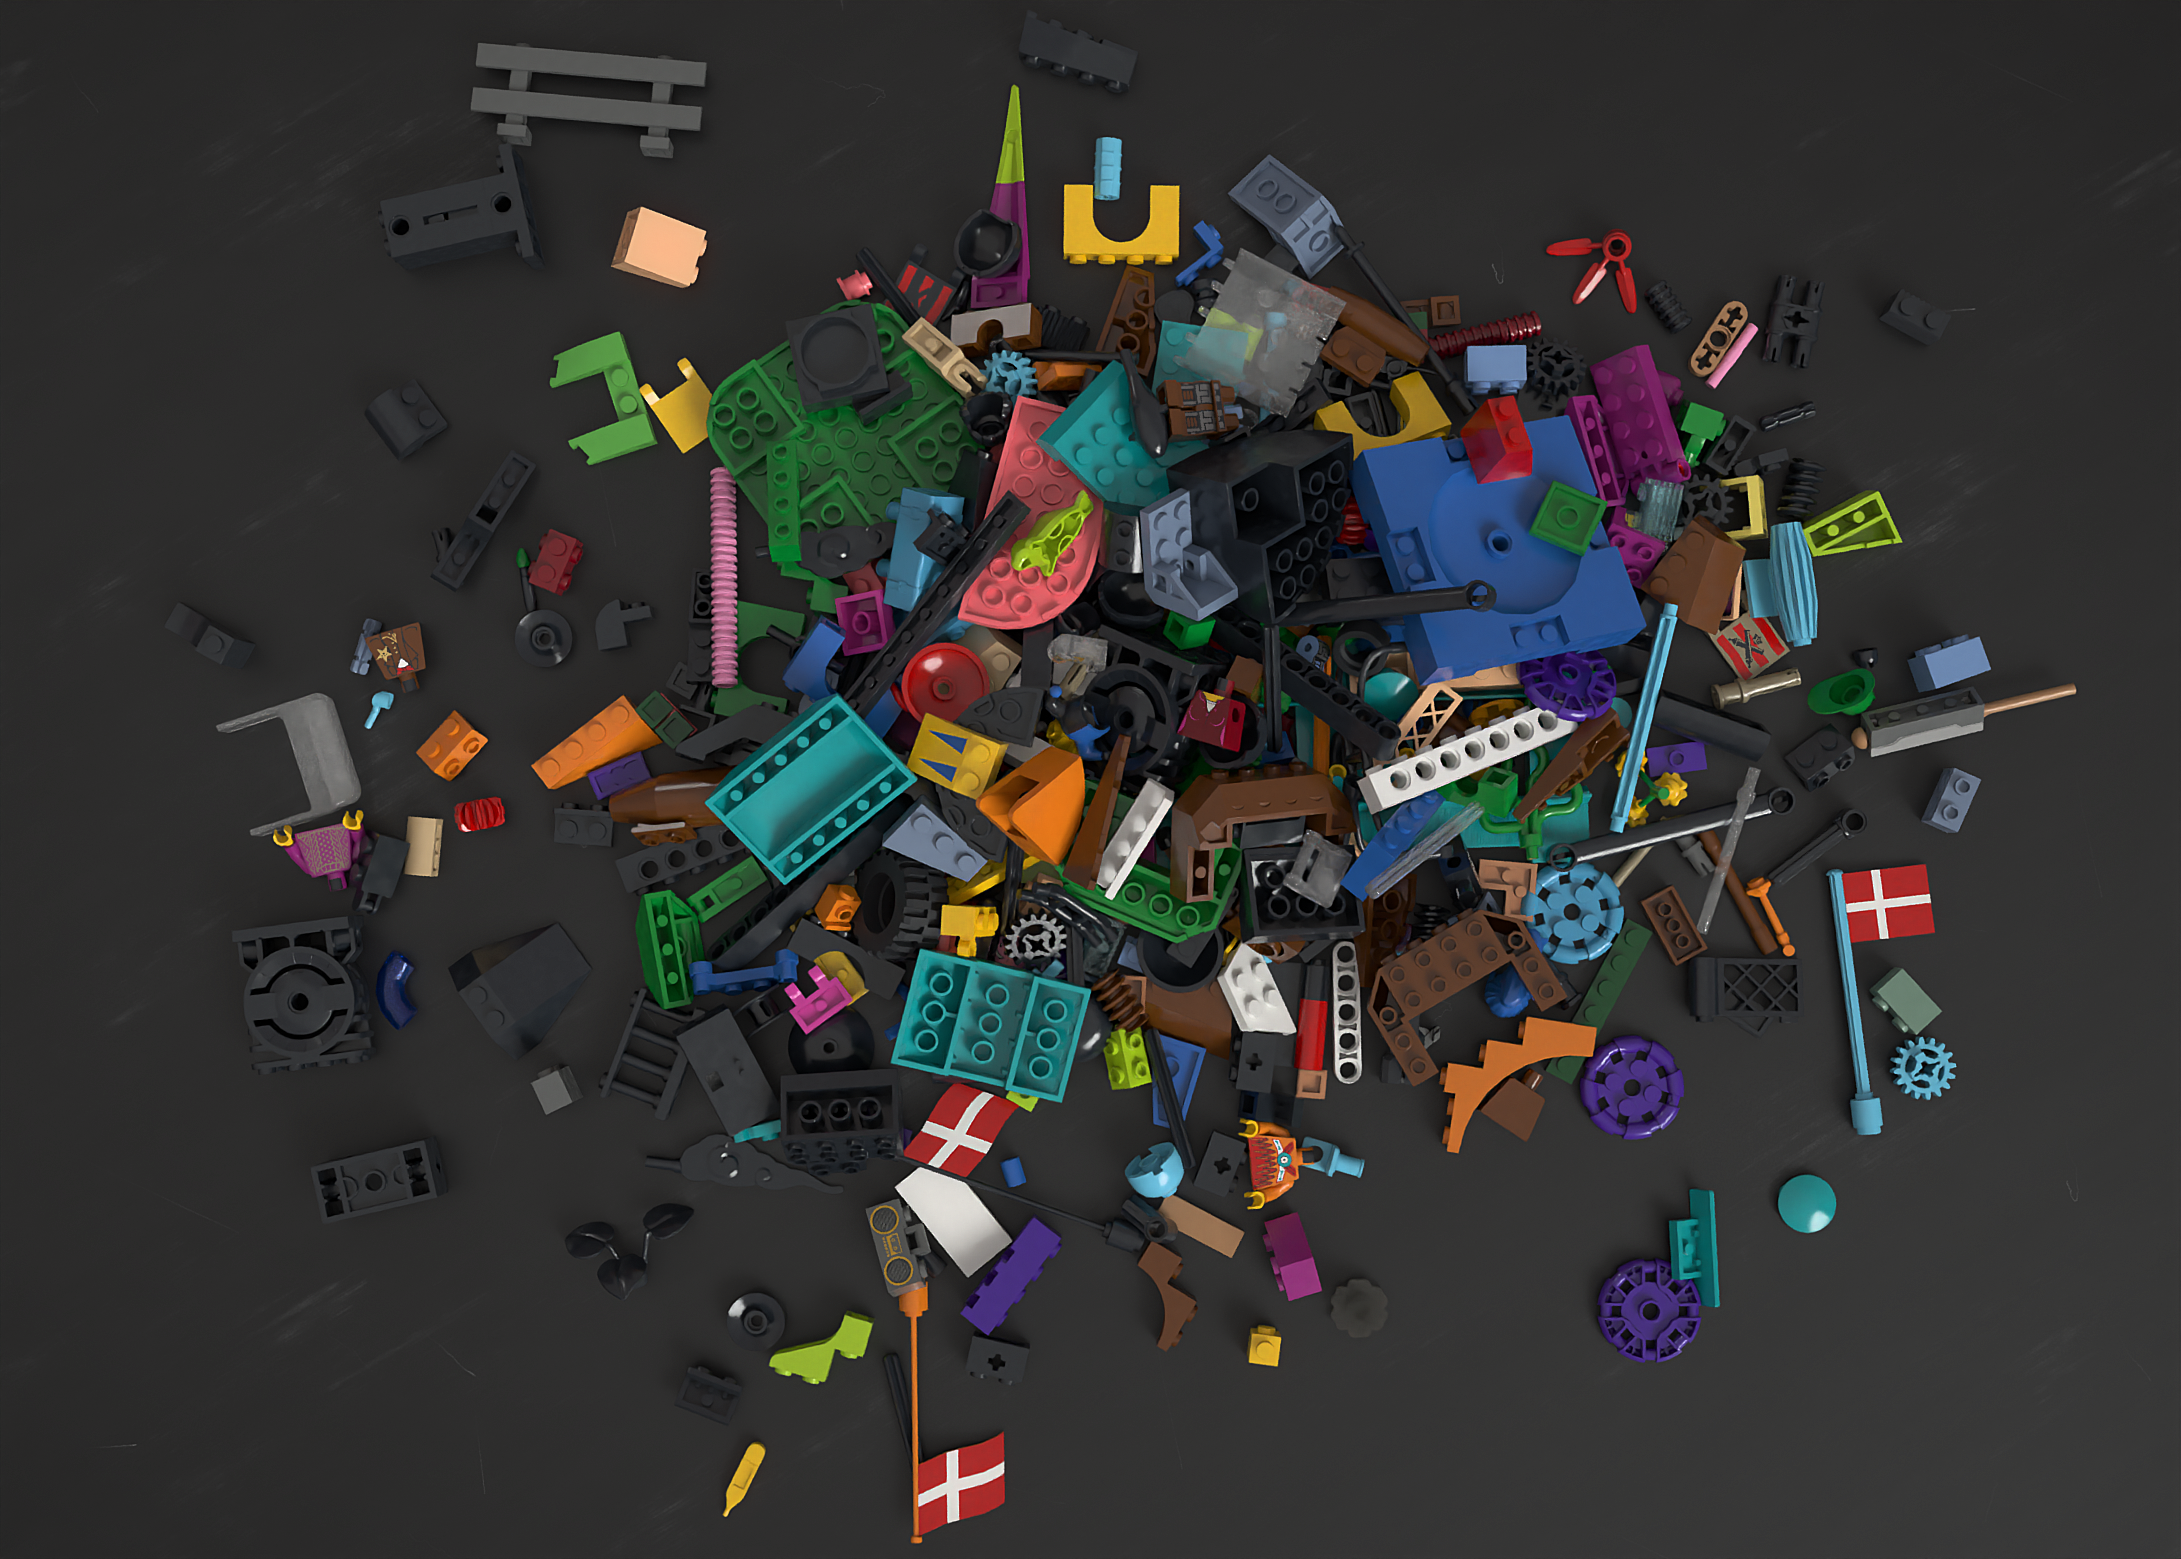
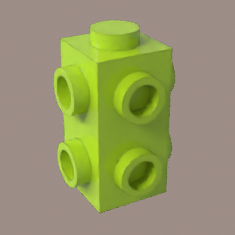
[1103,1023,1152,1090]

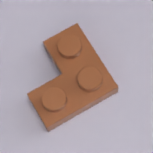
[1478,859,1538,922]

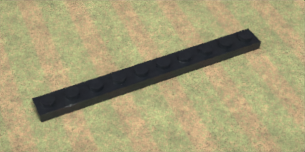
[843,490,1032,720]

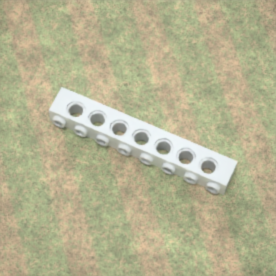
[1357,698,1578,815]

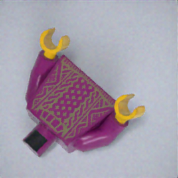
[273,810,366,892]

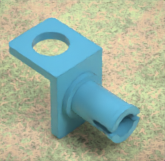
[1301,1137,1365,1178]

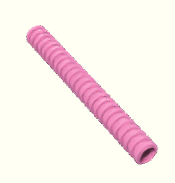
[710,467,738,688]

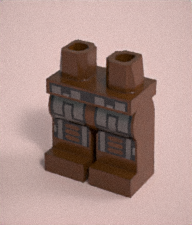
[1156,380,1239,443]

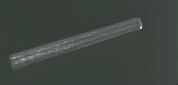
[1365,801,1485,899]

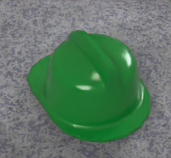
[1807,669,1876,715]

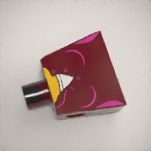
[1177,677,1246,752]

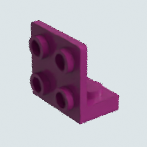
[1604,505,1666,588]

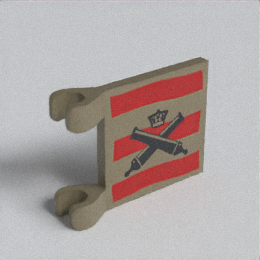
[1702,589,1790,680]

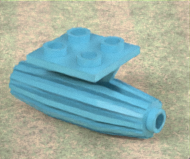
[1742,522,1818,647]

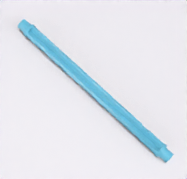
[1610,603,1678,833]

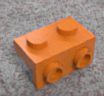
[416,710,488,782]

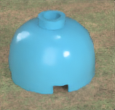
[1125,1142,1184,1198]

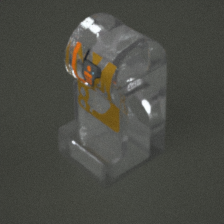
[1047,634,1108,674]

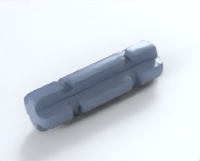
[350,619,382,675]

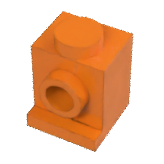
[814,884,861,931]

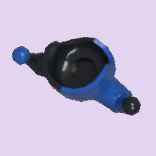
[1043,685,1112,762]

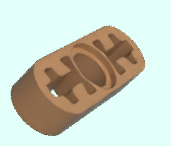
[1688,301,1748,377]

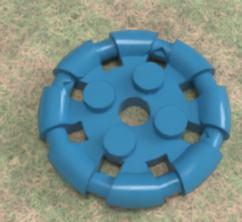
[1520,861,1624,964]

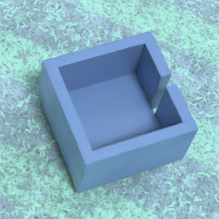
[1463,345,1527,395]
[1907,634,1991,692]

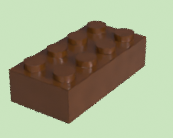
[1638,885,1708,966]

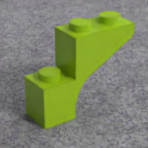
[769,1310,875,1384]

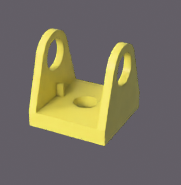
[1699,475,1768,541]

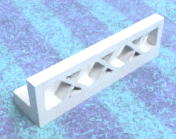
[1097,778,1175,900]

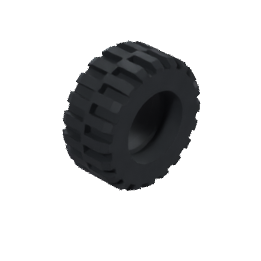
[852,848,949,962]

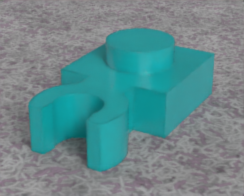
[733,1118,781,1143]

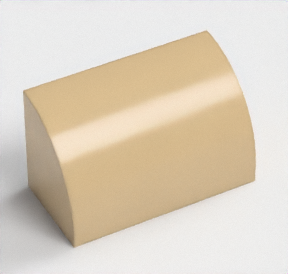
[403,816,443,877]

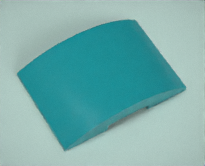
[890,948,1091,1103]

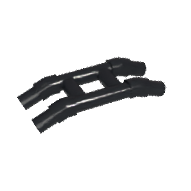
[1016,882,1119,949]

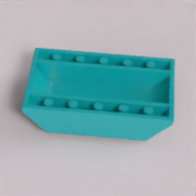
[704,693,918,885]

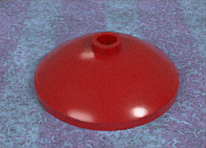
[901,643,990,724]

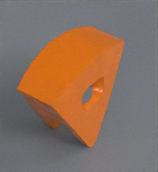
[976,746,1085,866]

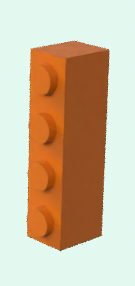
[531,695,663,790]

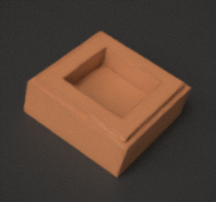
[1295,1069,1327,1099]

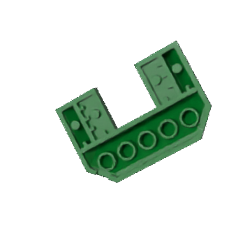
[1054,778,1250,943]

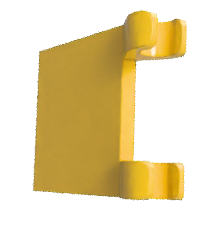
[639,358,712,454]

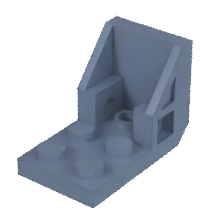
[1228,154,1344,280]
[1140,488,1238,621]

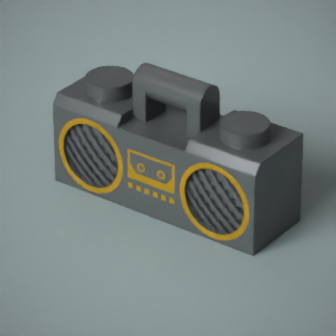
[865,1199,931,1297]

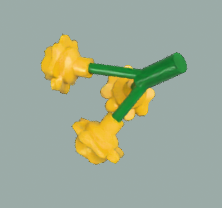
[1615,750,1687,827]

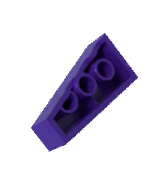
[960,1213,1062,1335]

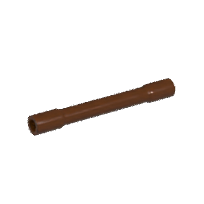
[1696,830,1778,955]

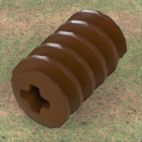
[1090,968,1150,1034]

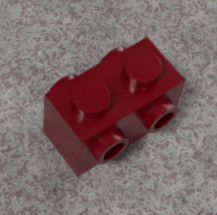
[527,529,583,596]

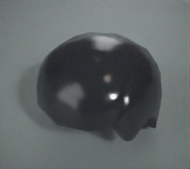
[1054,600,1101,643]

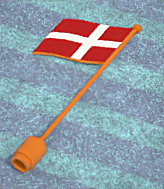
[899,1278,1005,1543]

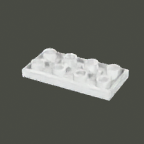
[895,1167,1013,1278]

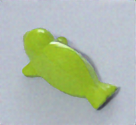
[1011,490,1094,577]

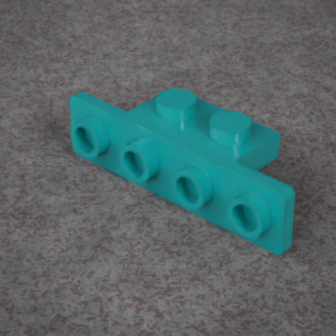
[1669,1188,1720,1308]

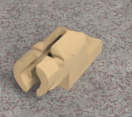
[902,317,988,399]

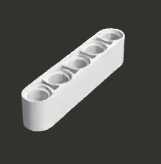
[1330,940,1362,1084]

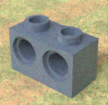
[1921,768,1981,833]

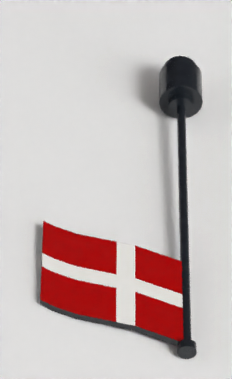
[892,1083,1145,1253]

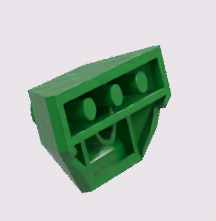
[635,890,705,1010]

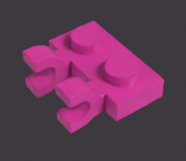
[784,965,853,1035]

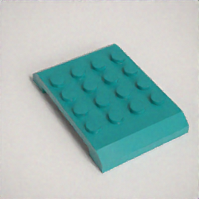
[1035,360,1208,507]

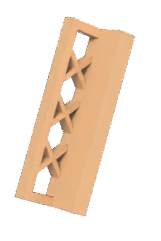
[1361,682,1463,788]

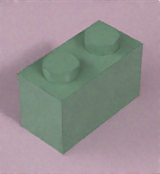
[1869,967,1942,1035]

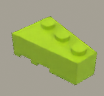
[1801,490,1902,557]

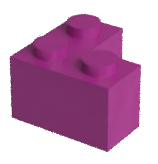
[1262,1212,1322,1301]

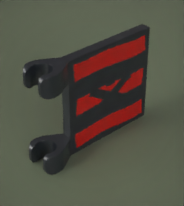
[882,243,967,328]

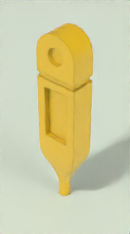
[722,1442,766,1517]

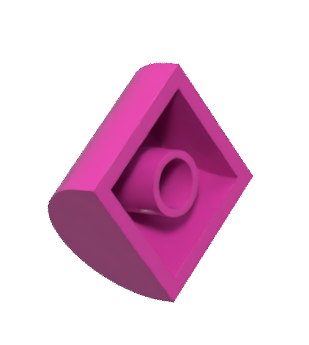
[835,589,896,656]

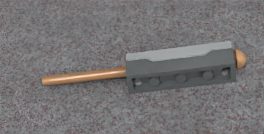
[1851,683,2076,757]

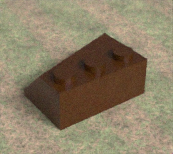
[1640,514,1746,635]

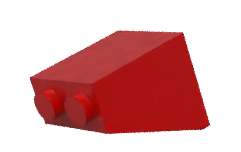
[1460,395,1533,485]

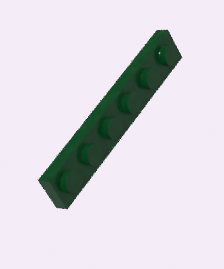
[1544,918,1653,1084]

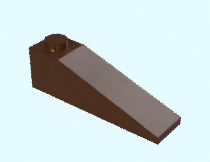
[1091,264,1156,379]

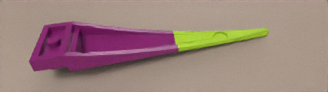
[971,84,1030,310]

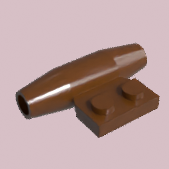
[1319,285,1431,388]

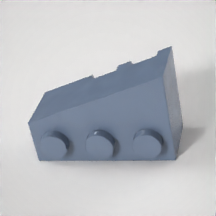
[882,794,988,882]

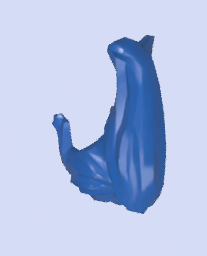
[1484,928,1549,1018]

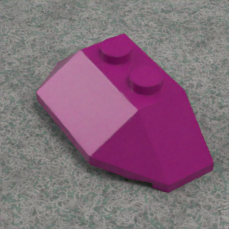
[1564,395,1630,508]

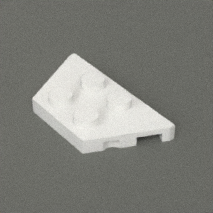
[1217,939,1297,1035]

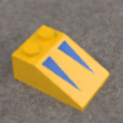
[907,713,1009,800]

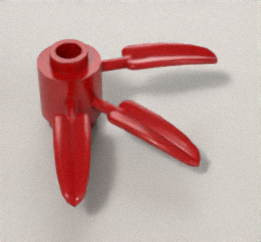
[1546,229,1637,314]

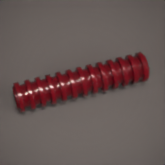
[1428,310,1541,360]

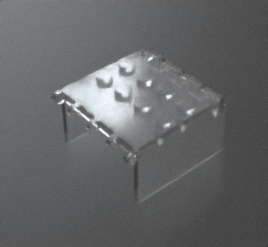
[1172,248,1346,418]

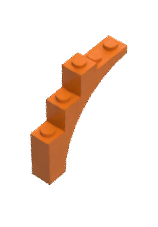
[1440,1016,1597,1153]

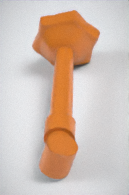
[1745,876,1795,956]

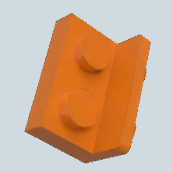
[1032,362,1103,391]

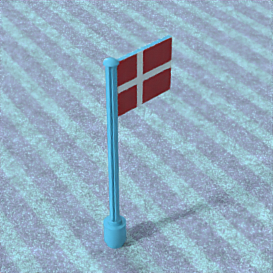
[1826,864,1935,1135]

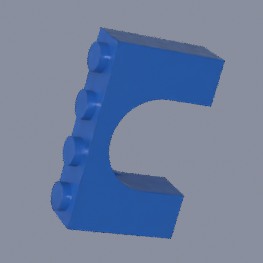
[782,615,905,739]
[1340,789,1446,901]

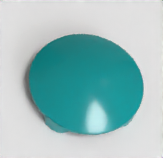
[1364,668,1418,720]
[1778,1175,1836,1233]

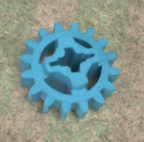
[979,350,1038,414]
[1890,1036,1956,1100]

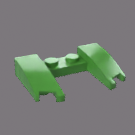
[550,331,658,465]

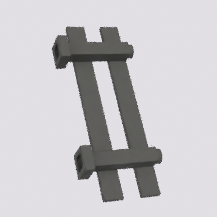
[471,43,707,158]

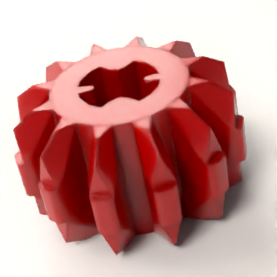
[1335,496,1368,545]
[454,797,505,832]

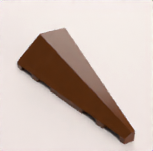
[1512,702,1631,824]
[1062,733,1132,891]

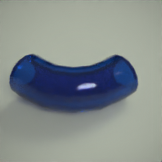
[375,950,418,1031]

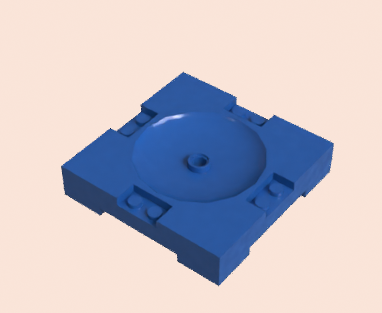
[1348,415,1647,686]

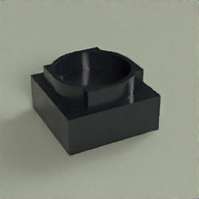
[785,303,891,414]

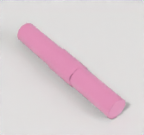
[1705,323,1758,389]

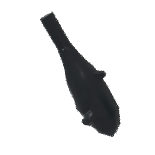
[1119,349,1169,459]

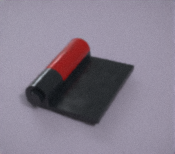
[1235,959,1332,1071]

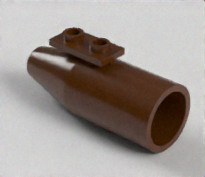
[609,765,737,846]

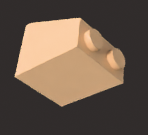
[611,207,707,288]

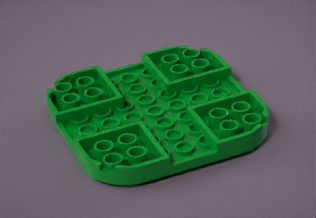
[706,300,985,574]

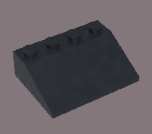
[1239,844,1366,944]

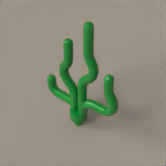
[1477,697,1583,860]

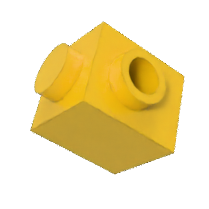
[1247,1325,1281,1366]

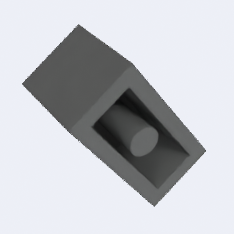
[531,1064,583,1115]

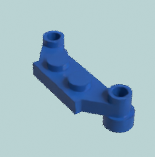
[689,949,799,996]

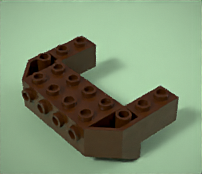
[1170,761,1357,903]
[1366,907,1568,1087]

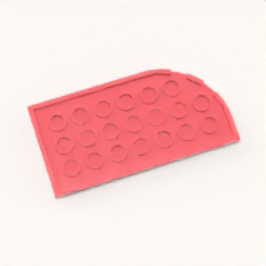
[958,396,1103,630]

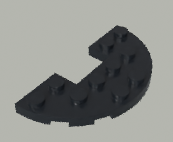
[935,687,1046,863]

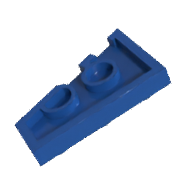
[1152,1034,1206,1129]

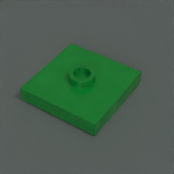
[1529,480,1608,557]

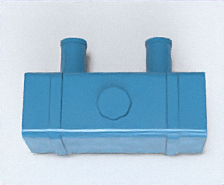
[876,487,965,612]

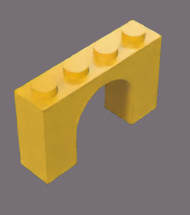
[1064,185,1179,265]
[1313,371,1452,479]

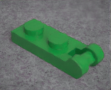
[686,855,768,924]

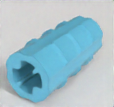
[1093,137,1122,200]

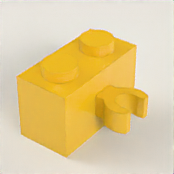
[940,905,999,957]

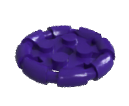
[1516,650,1617,722]
[1580,1035,1684,1140]
[1597,1258,1701,1363]

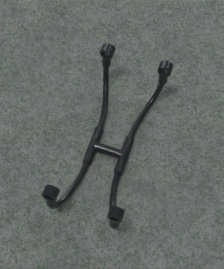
[1335,641,1454,863]

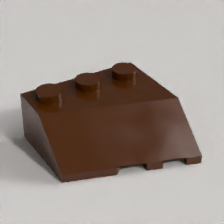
[1143,973,1232,1060]

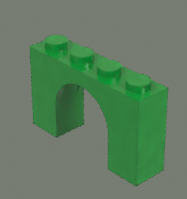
[710,600,807,717]

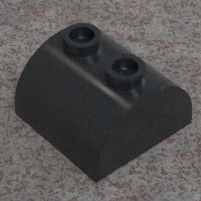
[1098,501,1145,573]

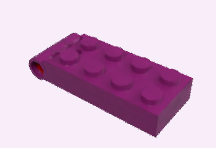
[1589,344,1691,498]

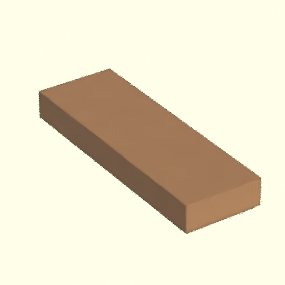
[1158,1194,1245,1258]

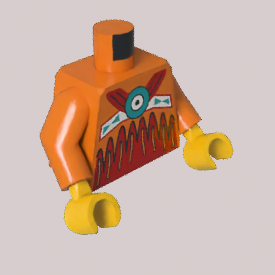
[1239,1118,1314,1209]

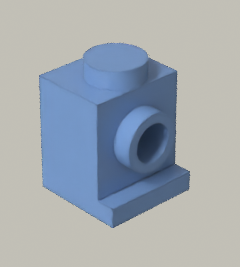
[1117,935,1143,973]

